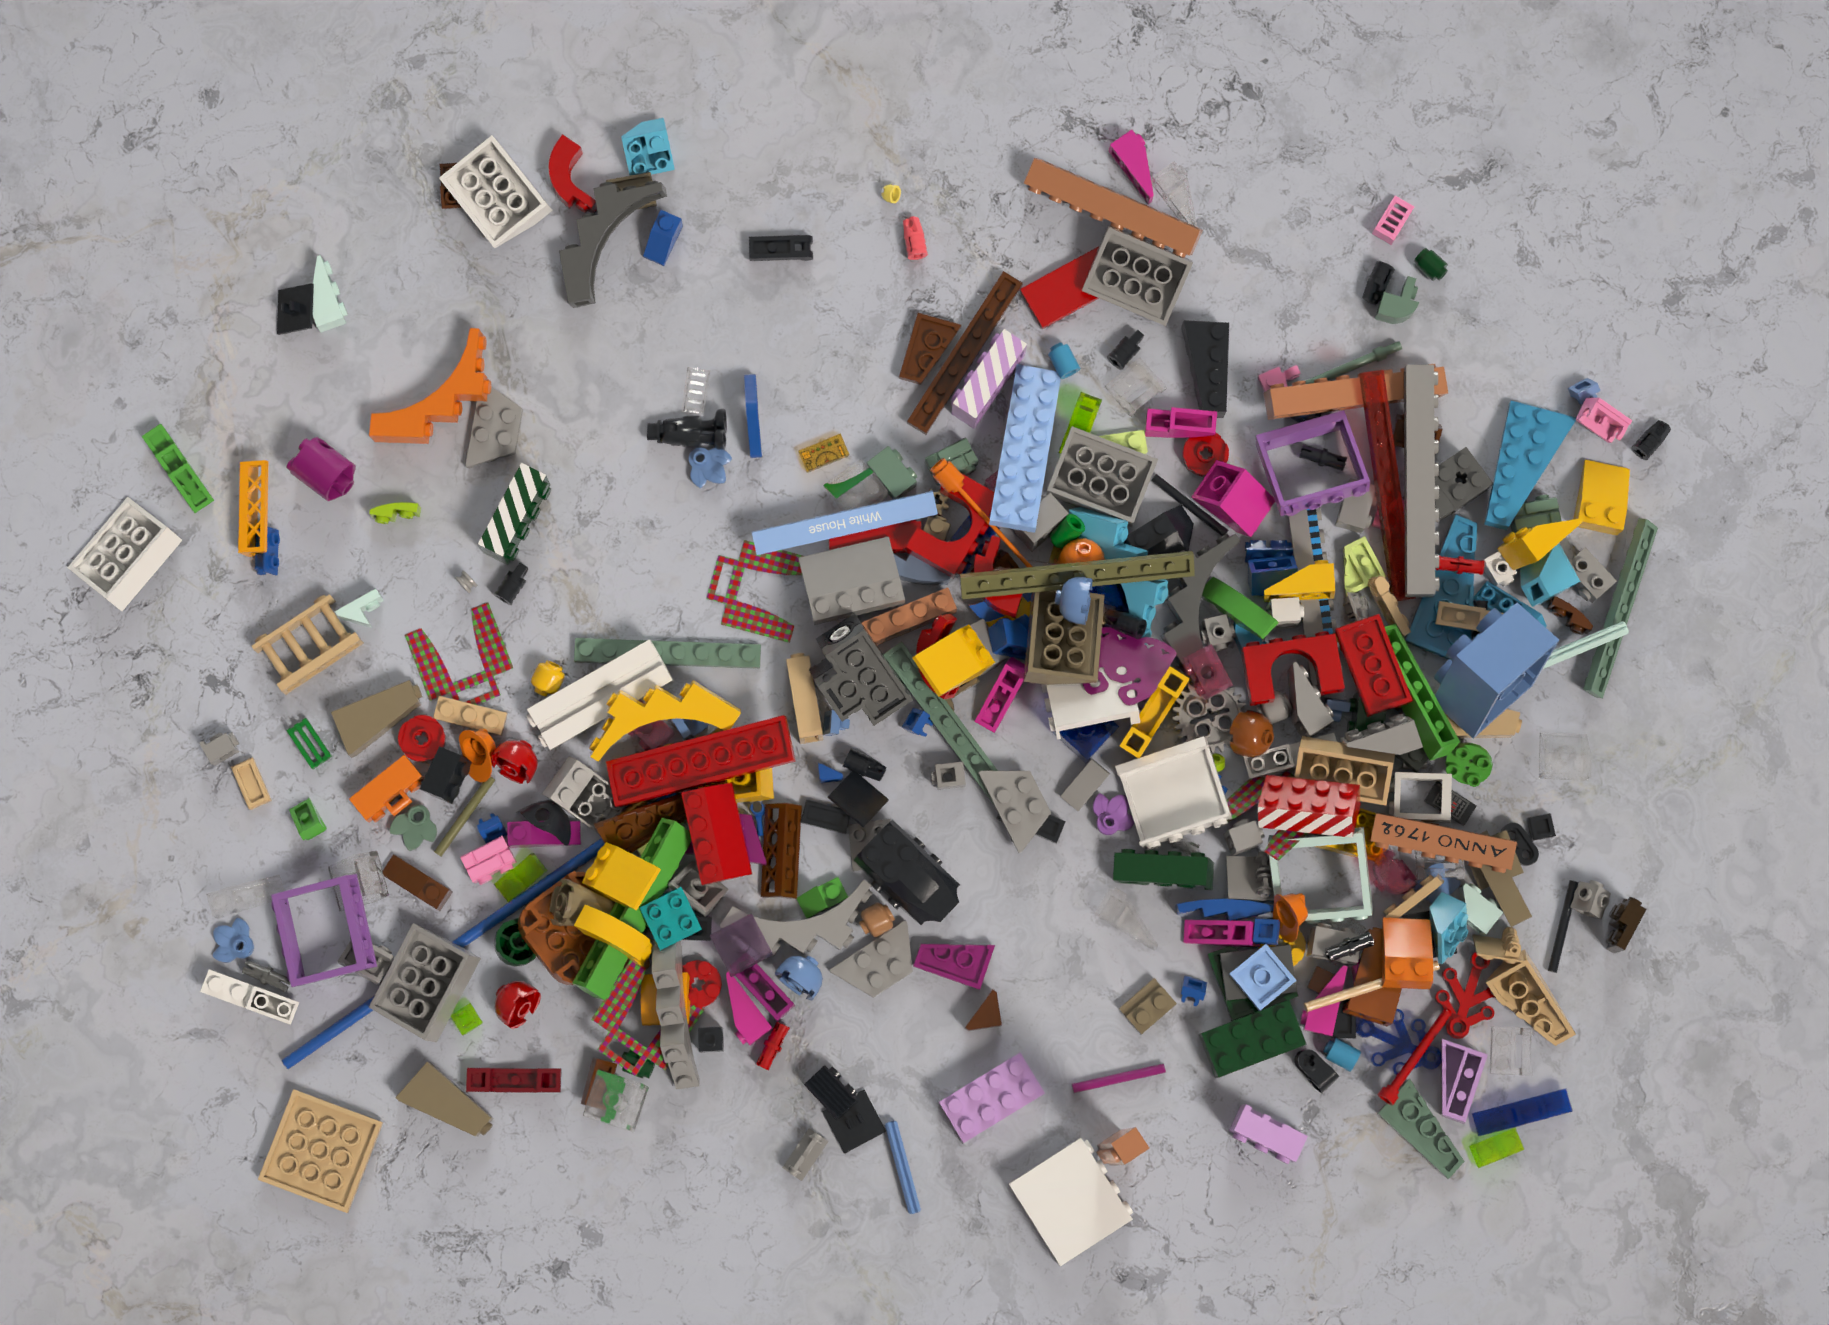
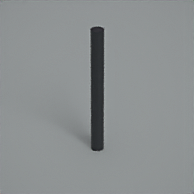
[1151,474,1229,536]
[1548,880,1579,973]

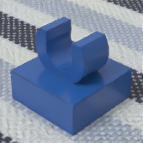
[901,708,933,737]
[477,813,508,844]
[1253,918,1280,945]
[1181,976,1207,1006]

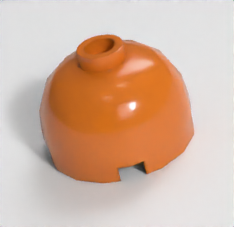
[1058,538,1105,564]

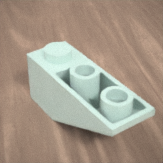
[313,255,348,333]

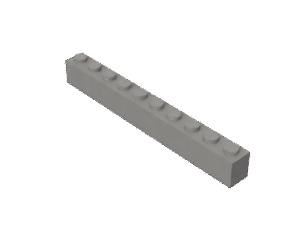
[1404,365,1439,597]

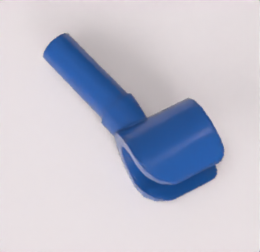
[750,802,765,836]

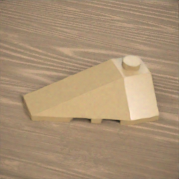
[1486,949,1576,1046]

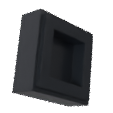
[1527,813,1556,841]

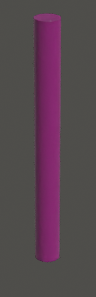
[1072,1063,1166,1093]

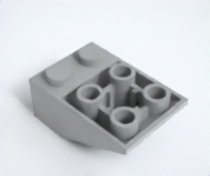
[1287,662,1334,738]
[1340,714,1423,755]
[542,756,626,834]

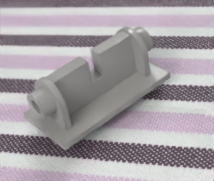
[782,1128,829,1181]

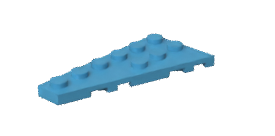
[1484,401,1576,531]
[1405,515,1477,660]

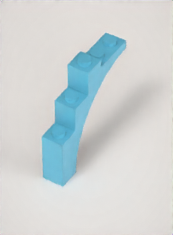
[1069,507,1168,645]

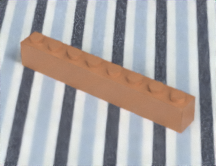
[1024,158,1203,258]
[1263,364,1448,420]
[1096,1127,1150,1165]

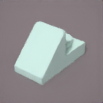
[335,589,384,628]

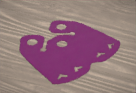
[1082,627,1177,706]

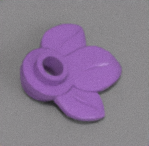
[1093,793,1134,835]

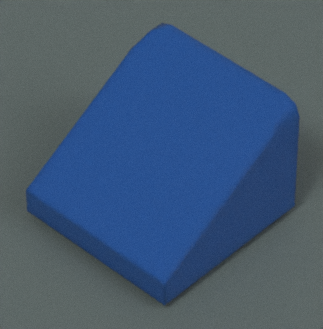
[818,763,843,783]

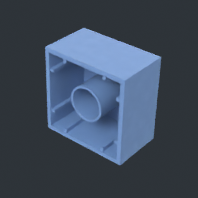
[1434,603,1559,739]

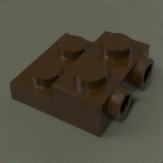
[1606,897,1647,953]

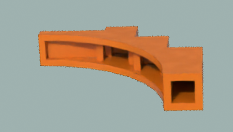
[369,328,492,444]

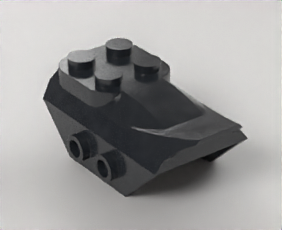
[854,820,960,925]

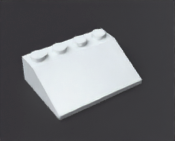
[439,135,553,248]
[67,497,182,611]

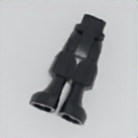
[647,409,727,450]

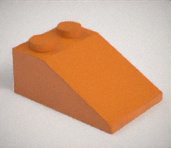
[1382,918,1433,990]

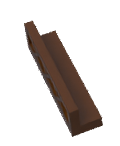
[761,803,802,899]

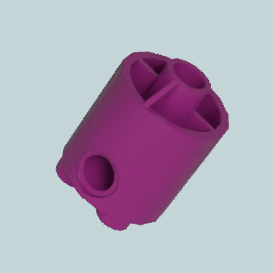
[286,437,356,501]

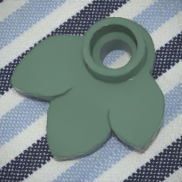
[390,805,437,851]

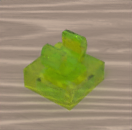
[451,1003,483,1036]

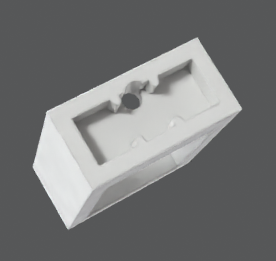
[1389,772,1452,823]

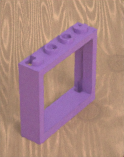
[1256,410,1370,516]
[271,874,377,987]

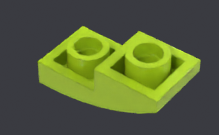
[369,502,421,524]

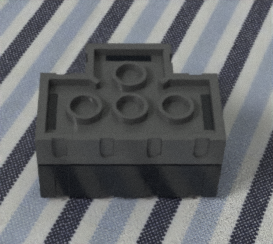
[809,613,913,726]

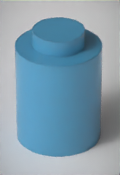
[1048,342,1081,379]
[1323,1038,1361,1072]

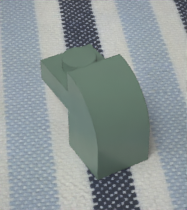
[1375,276,1419,324]

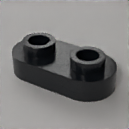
[1501,823,1539,866]

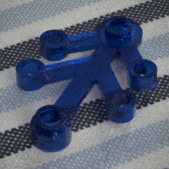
[1356,1009,1442,1076]

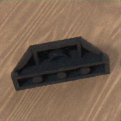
[1124,505,1194,555]

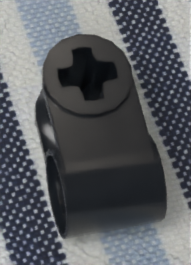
[1294,1050,1339,1094]

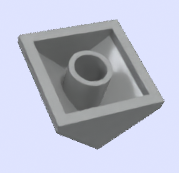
[668,860,729,917]

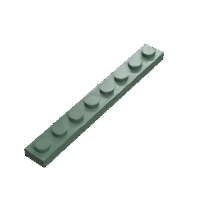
[1583,518,1658,699]
[574,638,761,669]
[883,641,998,805]

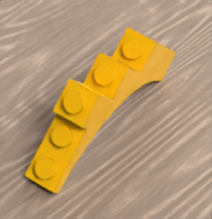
[589,680,741,762]

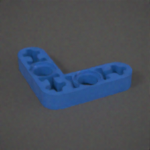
[744,374,762,458]

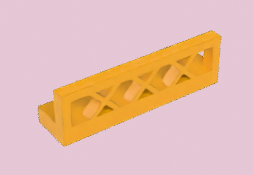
[238,460,269,557]

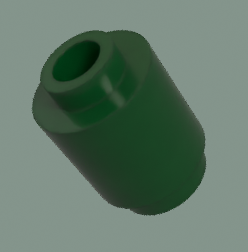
[1414,248,1448,281]
[621,1050,655,1079]

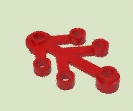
[1435,952,1496,1039]

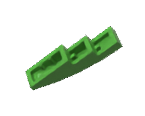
[142,424,214,513]
[1201,576,1279,639]

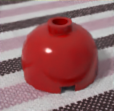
[490,740,538,784]
[494,980,541,1029]

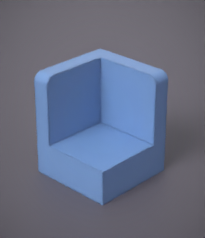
[672,718,708,741]

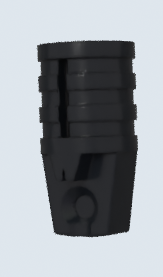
[1362,261,1395,305]
[1107,330,1144,370]
[1631,420,1671,460]
[494,563,528,605]
[1104,609,1147,639]
[842,748,887,781]

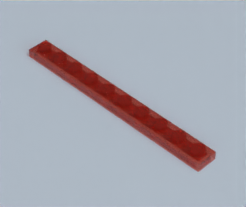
[1359,370,1416,601]

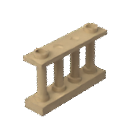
[251,594,364,695]

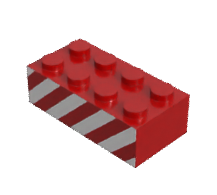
[1258,775,1360,838]

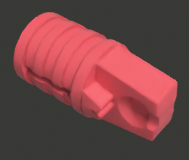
[903,216,928,260]

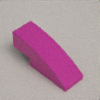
[1145,407,1217,438]

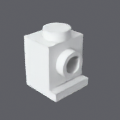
[1484,551,1517,587]

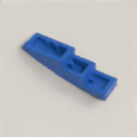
[1175,899,1274,921]

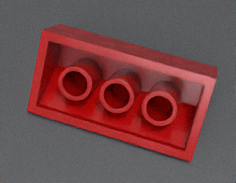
[681,782,752,885]

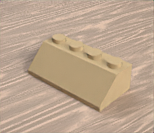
[1295,736,1395,805]

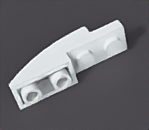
[1243,733,1337,779]
[200,970,299,1025]

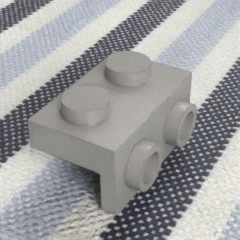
[338,937,394,986]

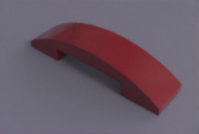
[466,1068,562,1093]

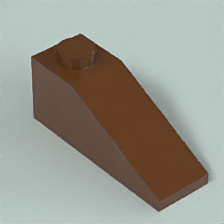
[381,854,453,911]

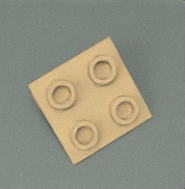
[1472,927,1524,964]

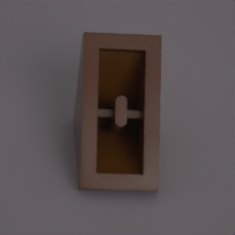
[964,990,1002,1031]

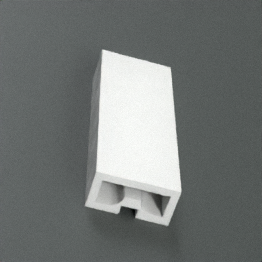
[526,640,674,750]

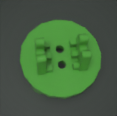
[1445,743,1493,787]

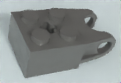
[1402,447,1493,520]

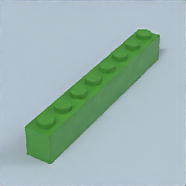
[572,818,691,1000]

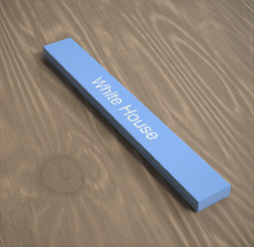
[752,491,938,555]

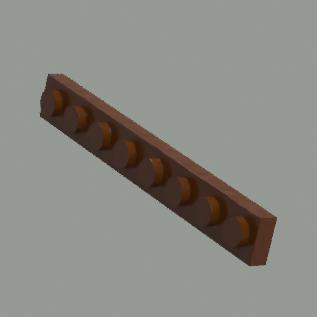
[907,271,1023,435]

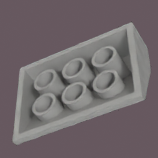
[1082,225,1193,326]
[1046,426,1158,527]
[798,537,905,625]
[369,923,481,1042]

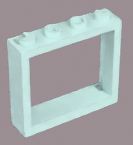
[1268,827,1373,924]

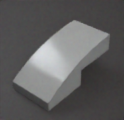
[1060,759,1110,811]

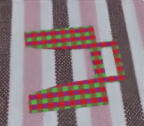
[706,540,803,643]
[405,603,513,705]
[1226,770,1308,861]
[591,960,705,1076]

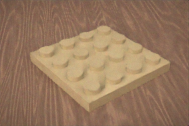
[258,1089,383,1213]

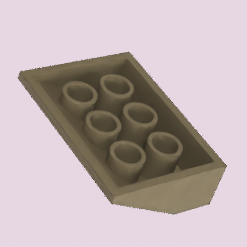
[1023,589,1104,685]

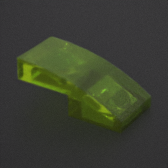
[494,853,548,902]
[1469,1127,1525,1168]

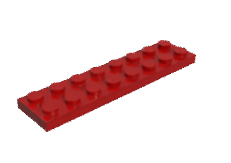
[606,715,796,808]

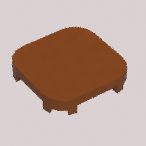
[518,871,596,985]

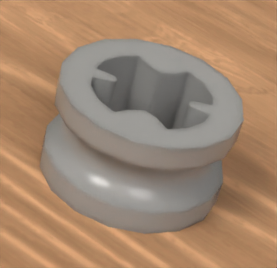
[455,570,478,593]

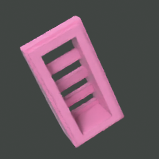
[1372,196,1414,245]

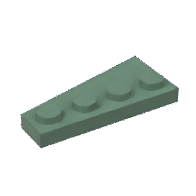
[1377,1078,1465,1179]

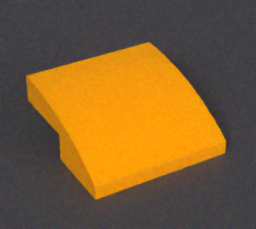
[641,972,690,1026]

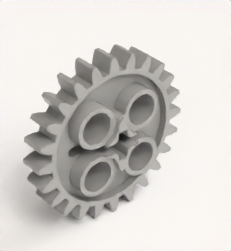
[1172,678,1246,754]

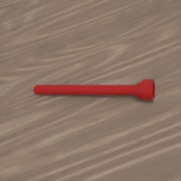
[1377,1008,1451,1106]

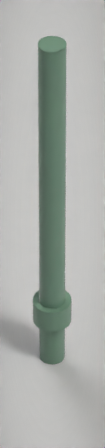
[1306,341,1402,384]

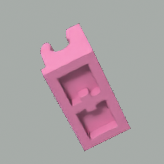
[1576,398,1632,443]

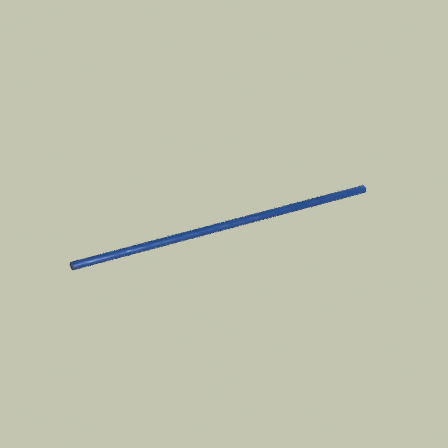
[282,793,677,1069]

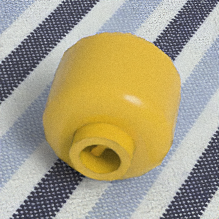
[531,660,565,697]

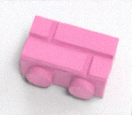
[460,836,517,885]

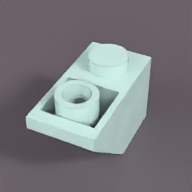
[1459,883,1503,936]

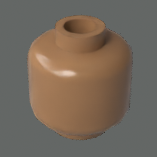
[859,902,895,937]

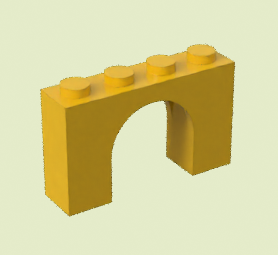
[1120,666,1190,759]

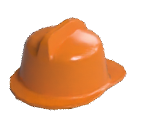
[459,729,496,782]
[1273,893,1308,942]

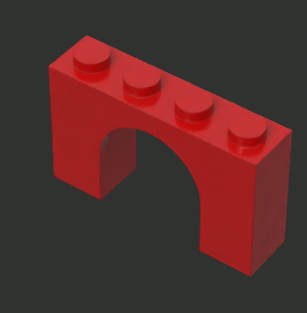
[905,473,995,579]
[1241,631,1345,706]

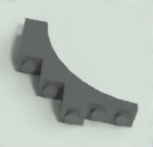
[559,181,667,308]
[1160,533,1240,682]

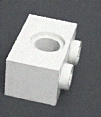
[1266,597,1304,630]

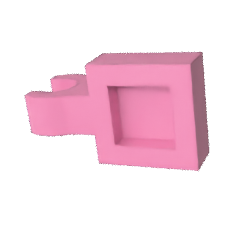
[1257,365,1301,392]

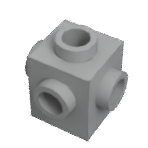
[1200,614,1235,652]
[1571,880,1611,920]

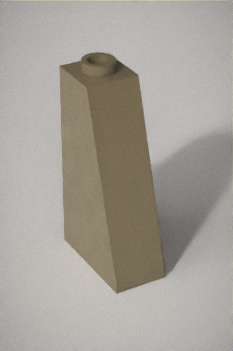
[331,680,423,758]
[396,1062,494,1137]

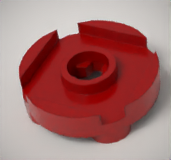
[1182,433,1229,477]
[398,715,446,762]
[682,960,722,1008]

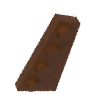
[593,793,687,853]

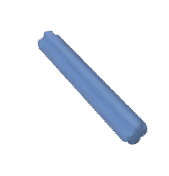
[885,1121,921,1214]

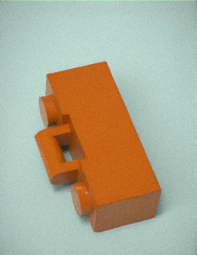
[349,755,424,823]

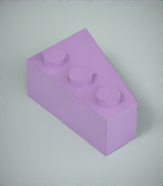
[1441,1039,1488,1124]
[1229,1104,1308,1164]

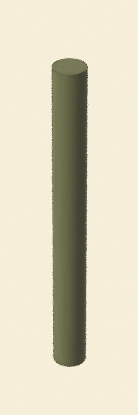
[434,776,495,857]

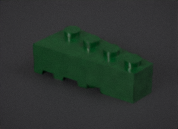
[1113,849,1214,890]

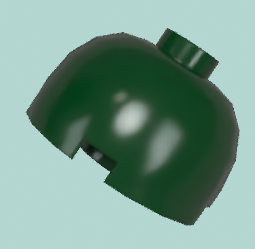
[494,918,537,967]

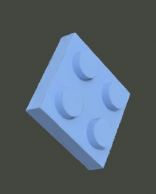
[1229,944,1297,1011]

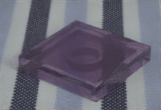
[710,913,773,977]

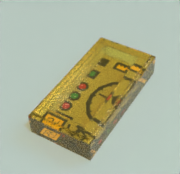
[798,433,849,473]

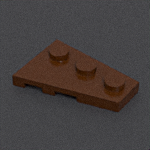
[899,313,962,385]

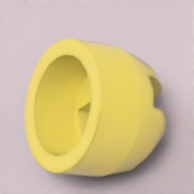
[881,184,901,203]

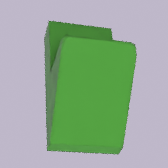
[289,798,327,841]
[797,877,848,919]

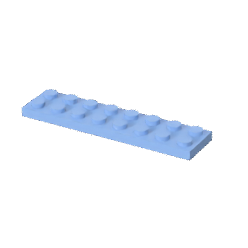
[989,364,1061,533]

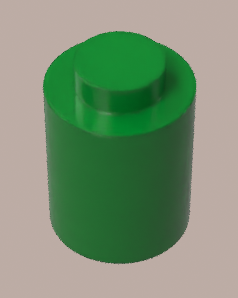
[1050,514,1085,549]

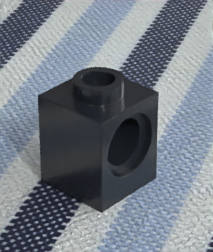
[698,1027,724,1053]

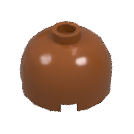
[1230,710,1274,757]

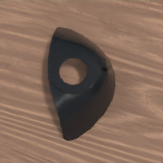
[516,800,571,846]

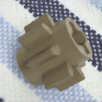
[929,488,949,517]

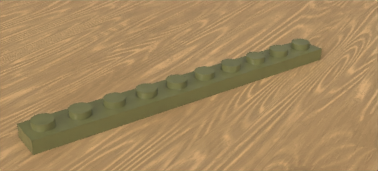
[960,551,1195,599]

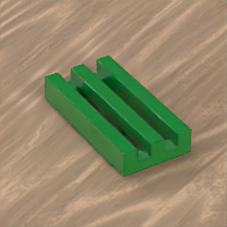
[286,718,332,769]

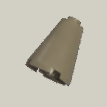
[549,879,615,926]

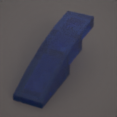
[1472,1088,1573,1136]

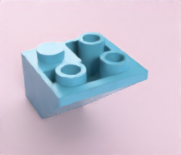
[621,118,675,176]
[1520,543,1581,607]
[1429,892,1468,964]

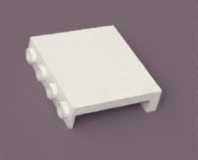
[1041,635,1140,740]
[1115,736,1232,850]
[1008,1138,1133,1266]

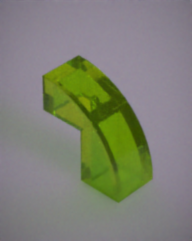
[1058,392,1102,454]

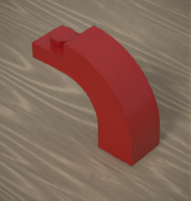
[549,134,597,213]
[974,535,1023,619]
[916,614,960,699]

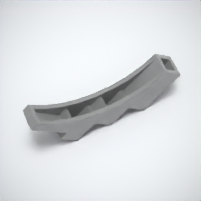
[720,880,873,958]
[652,939,700,1090]

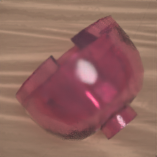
[1373,848,1418,895]

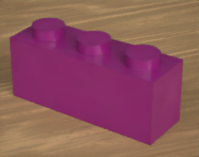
[729,952,795,1022]

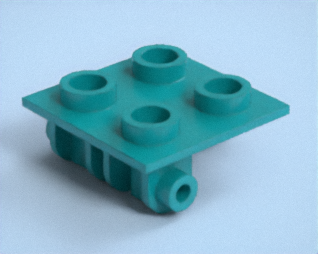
[639,887,702,950]

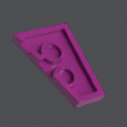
[913,944,995,990]

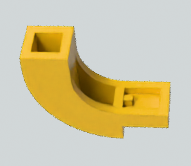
[574,905,653,967]

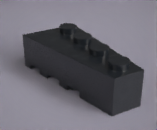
[1181,320,1229,418]

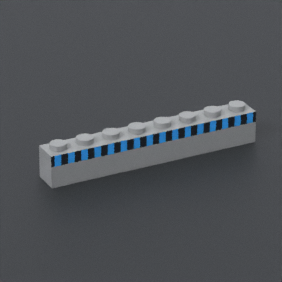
[1288,507,1343,688]

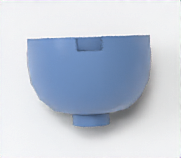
[1055,577,1093,625]
[775,955,823,1000]

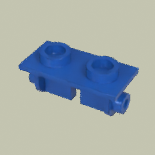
[254,526,280,576]
[1245,540,1293,563]

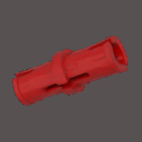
[1435,556,1484,575]
[756,1021,790,1071]

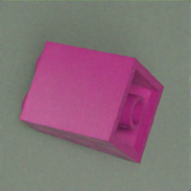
[1191,460,1275,537]

